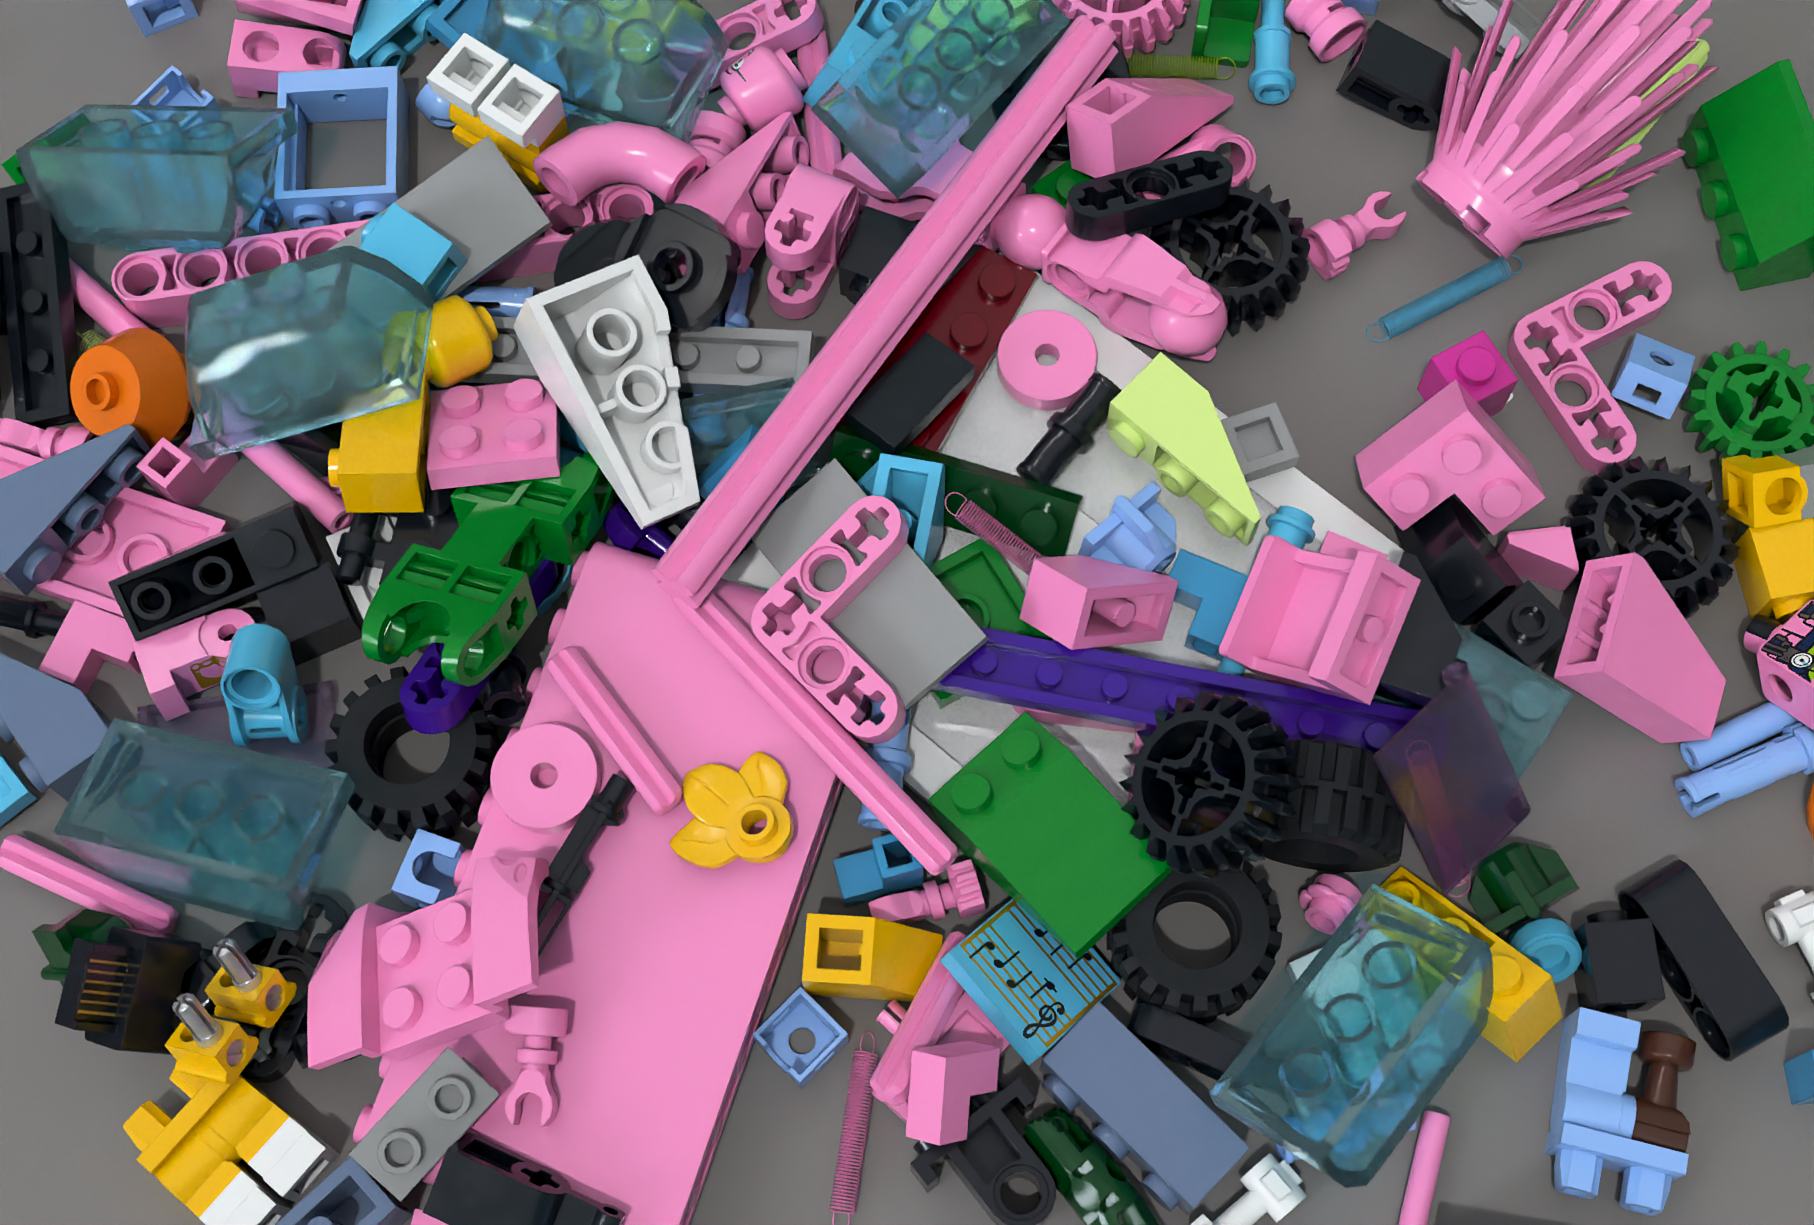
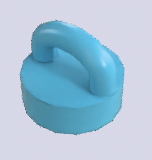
[1508,918,1582,984]

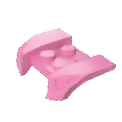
[307,856,549,1070]

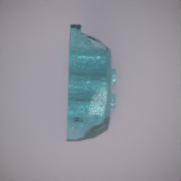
[473,0,728,143]
[15,104,298,253]
[185,245,434,461]
[53,718,356,931]
[1209,884,1493,1188]

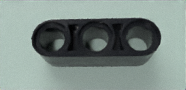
[1618,860,1789,1061]

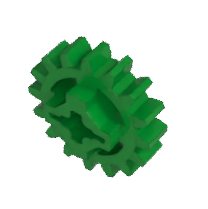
[1682,341,1814,467]

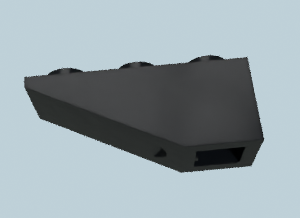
[108,501,322,641]

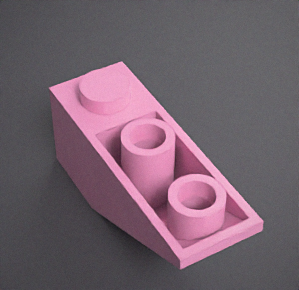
[1065,78,1234,178]
[674,112,810,275]

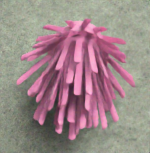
[1416,0,1719,260]

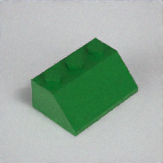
[1682,59,1814,291]

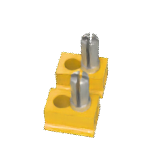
[165,938,297,1084]

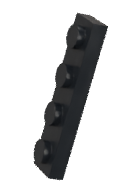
[0,177,79,428]

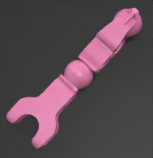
[833,91,1228,362]

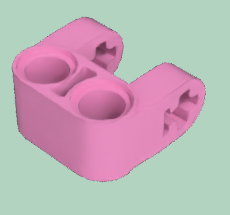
[764,163,859,320]

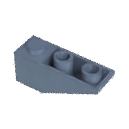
[0,424,151,596]
[0,653,135,803]

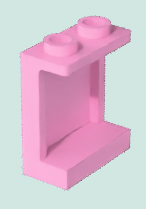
[1219,535,1421,705]

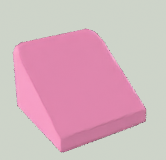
[1497,526,1579,591]

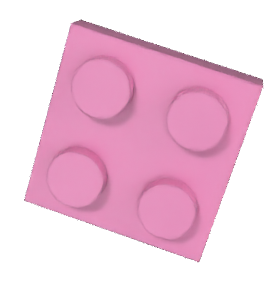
[427,379,560,490]

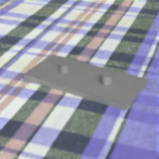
[298,136,553,348]
[751,458,989,711]

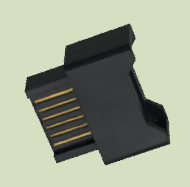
[55,926,201,1055]

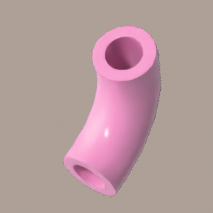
[533,121,707,207]

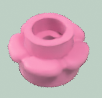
[1299,874,1364,935]

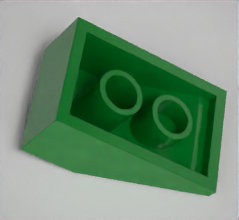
[928,712,1173,959]

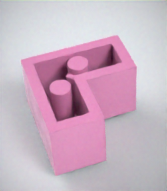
[1355,379,1546,536]

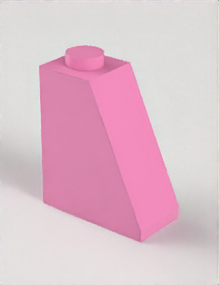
[1554,552,1726,744]

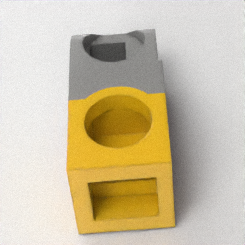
[1721,447,1814,529]

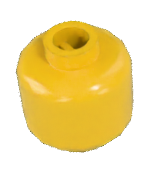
[399,295,498,388]

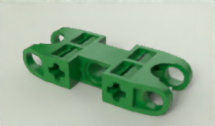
[362,452,615,687]

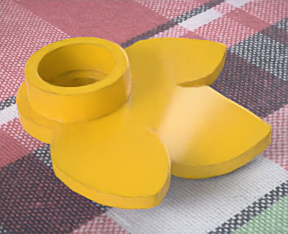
[669,751,794,869]

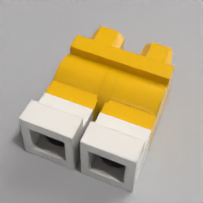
[426,33,569,194]
[123,1068,340,1225]

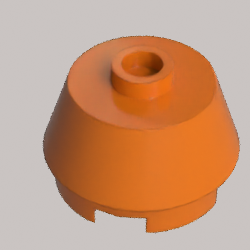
[70,327,201,449]

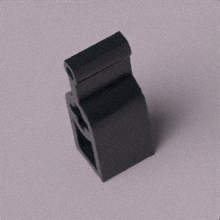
[1336,19,1484,131]
[423,1131,626,1225]

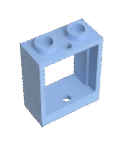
[274,66,410,229]

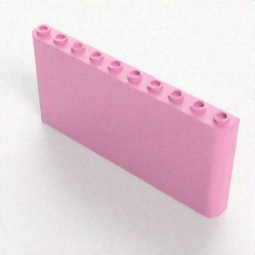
[353,541,871,1225]

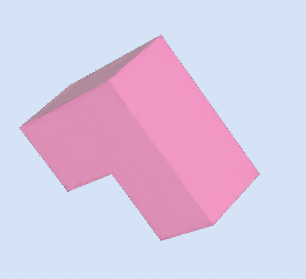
[136,423,240,510]
[38,600,151,695]
[906,1040,1000,1146]

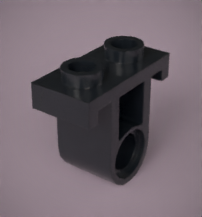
[910,1077,1056,1225]

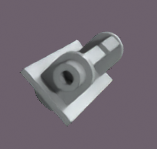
[348,1047,500,1202]

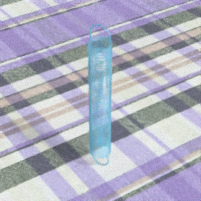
[1366,255,1523,342]

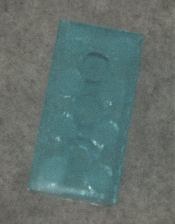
[810,0,1070,199]

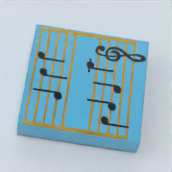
[939,899,1122,1066]

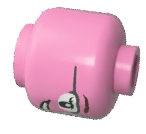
[717,46,808,133]

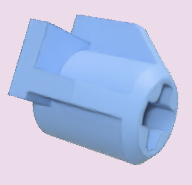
[1078,481,1176,574]

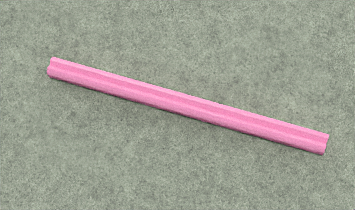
[651,15,1119,608]

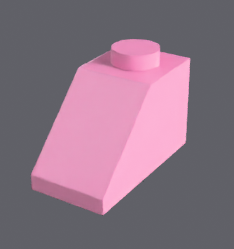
[1019,555,1179,650]

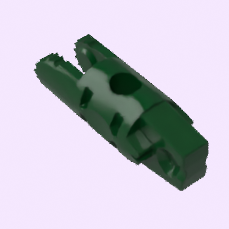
[1023,1107,1159,1225]

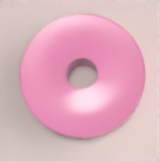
[997,310,1097,410]
[490,723,601,834]

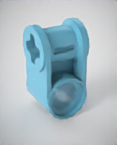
[220,624,308,747]

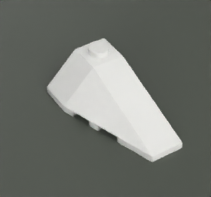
[513,254,700,530]

